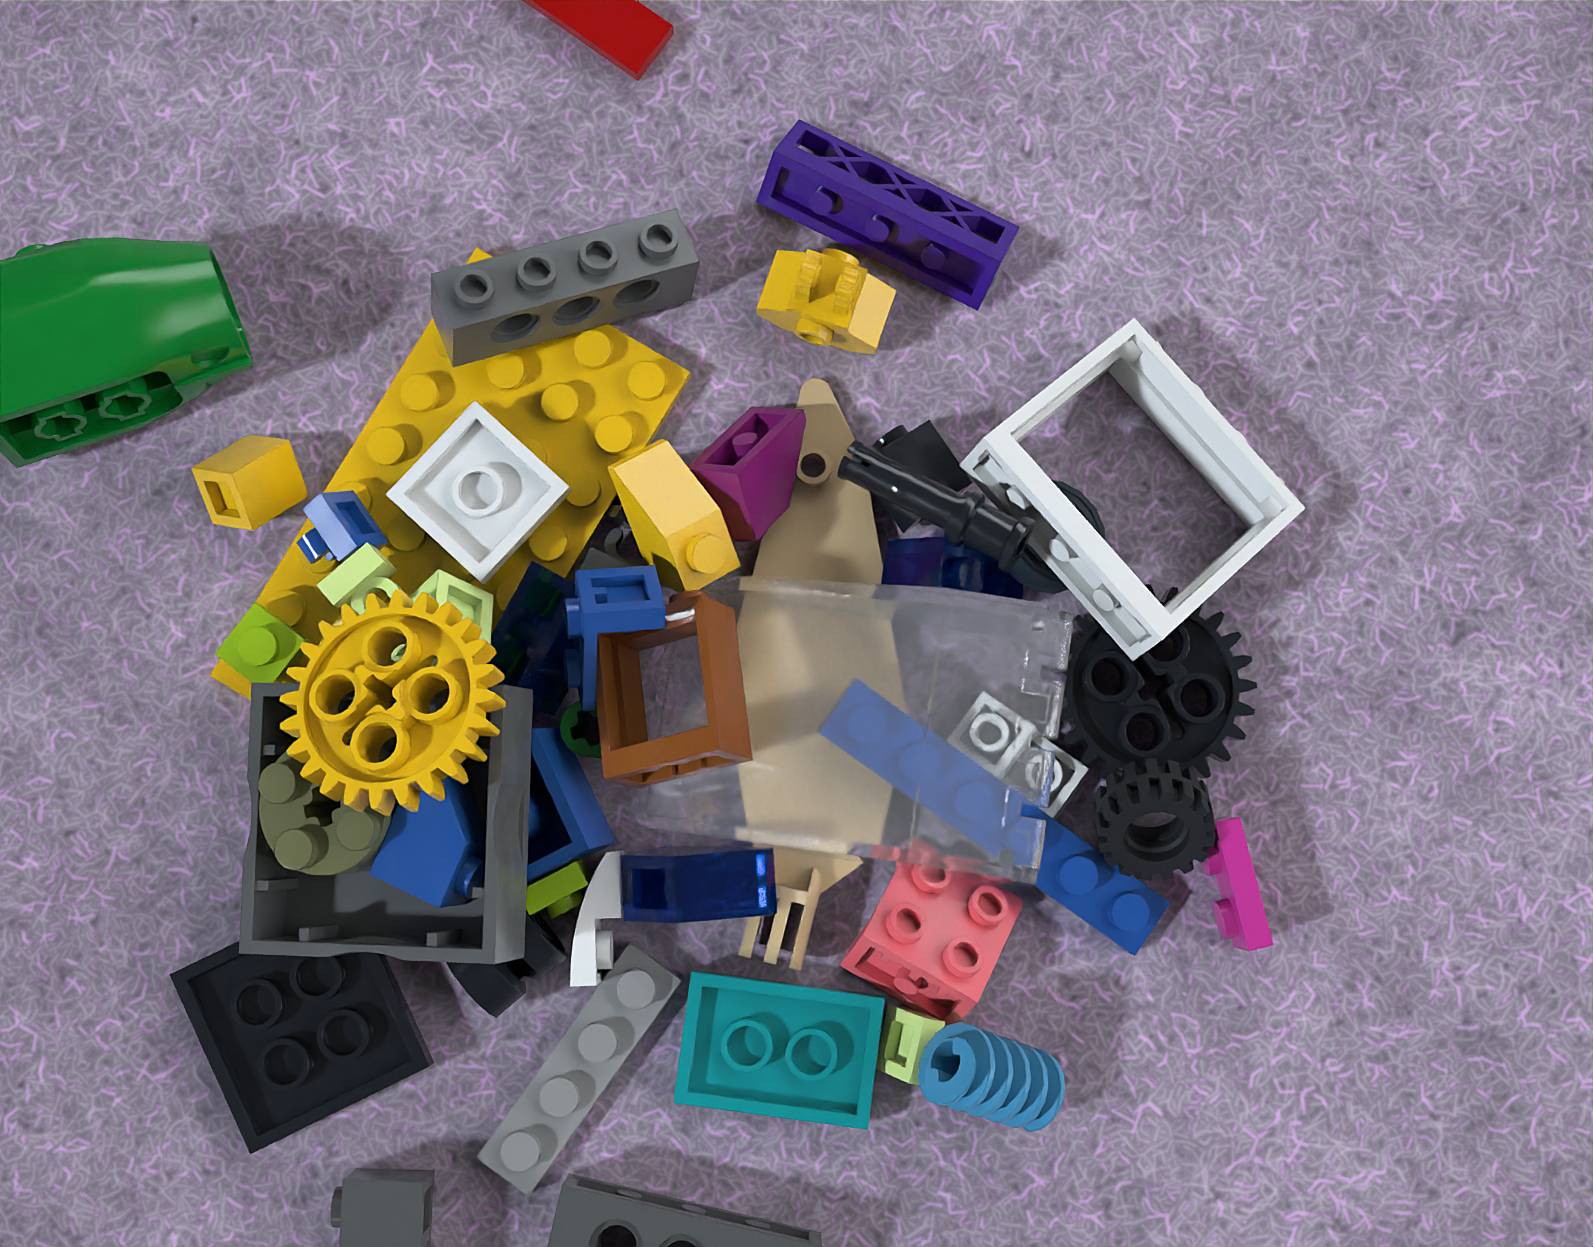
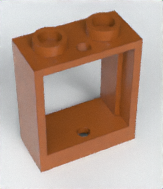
[596,590,753,788]

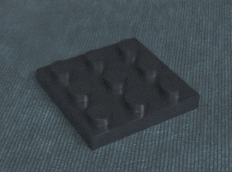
[169,941,434,1154]

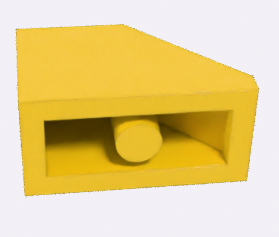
[607,439,741,592]

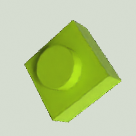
[215,602,312,683]
[526,860,592,920]

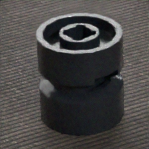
[446,910,569,1018]

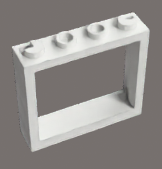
[959,318,1305,661]

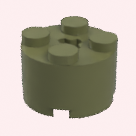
[258,739,399,875]

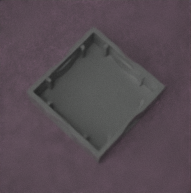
[239,683,533,964]

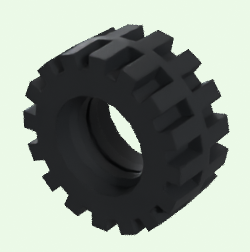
[1094,758,1216,881]

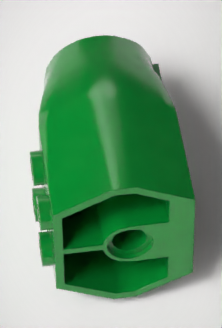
[0,237,254,468]

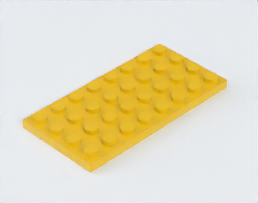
[209,247,691,700]

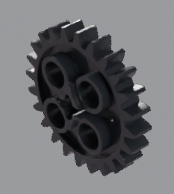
[1045,584,1257,781]

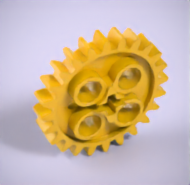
[280,589,506,816]

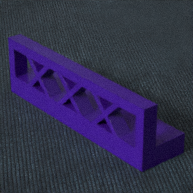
[756,119,1020,311]

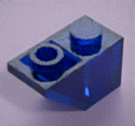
[878,536,1024,630]
[620,846,777,923]

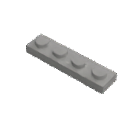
[476,941,683,1197]

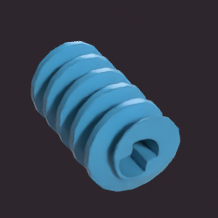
[918,1022,1065,1132]

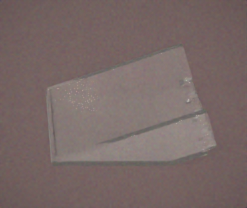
[634,575,1073,887]

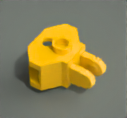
[756,248,897,355]

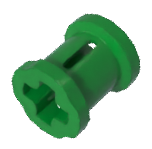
[560,700,602,758]

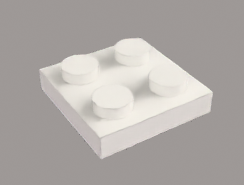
[386,401,572,584]

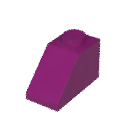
[687,406,806,542]

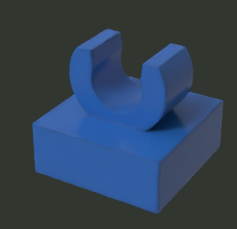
[297,490,389,564]

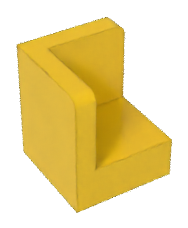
[191,435,308,531]

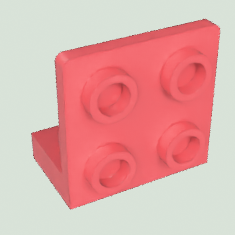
[839,838,1023,1026]

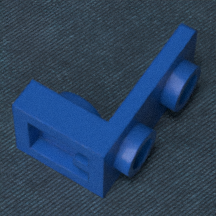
[563,565,666,711]

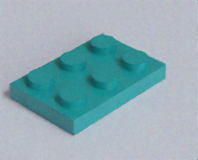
[673,969,885,1130]

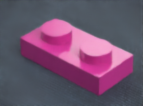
[1201,816,1274,952]

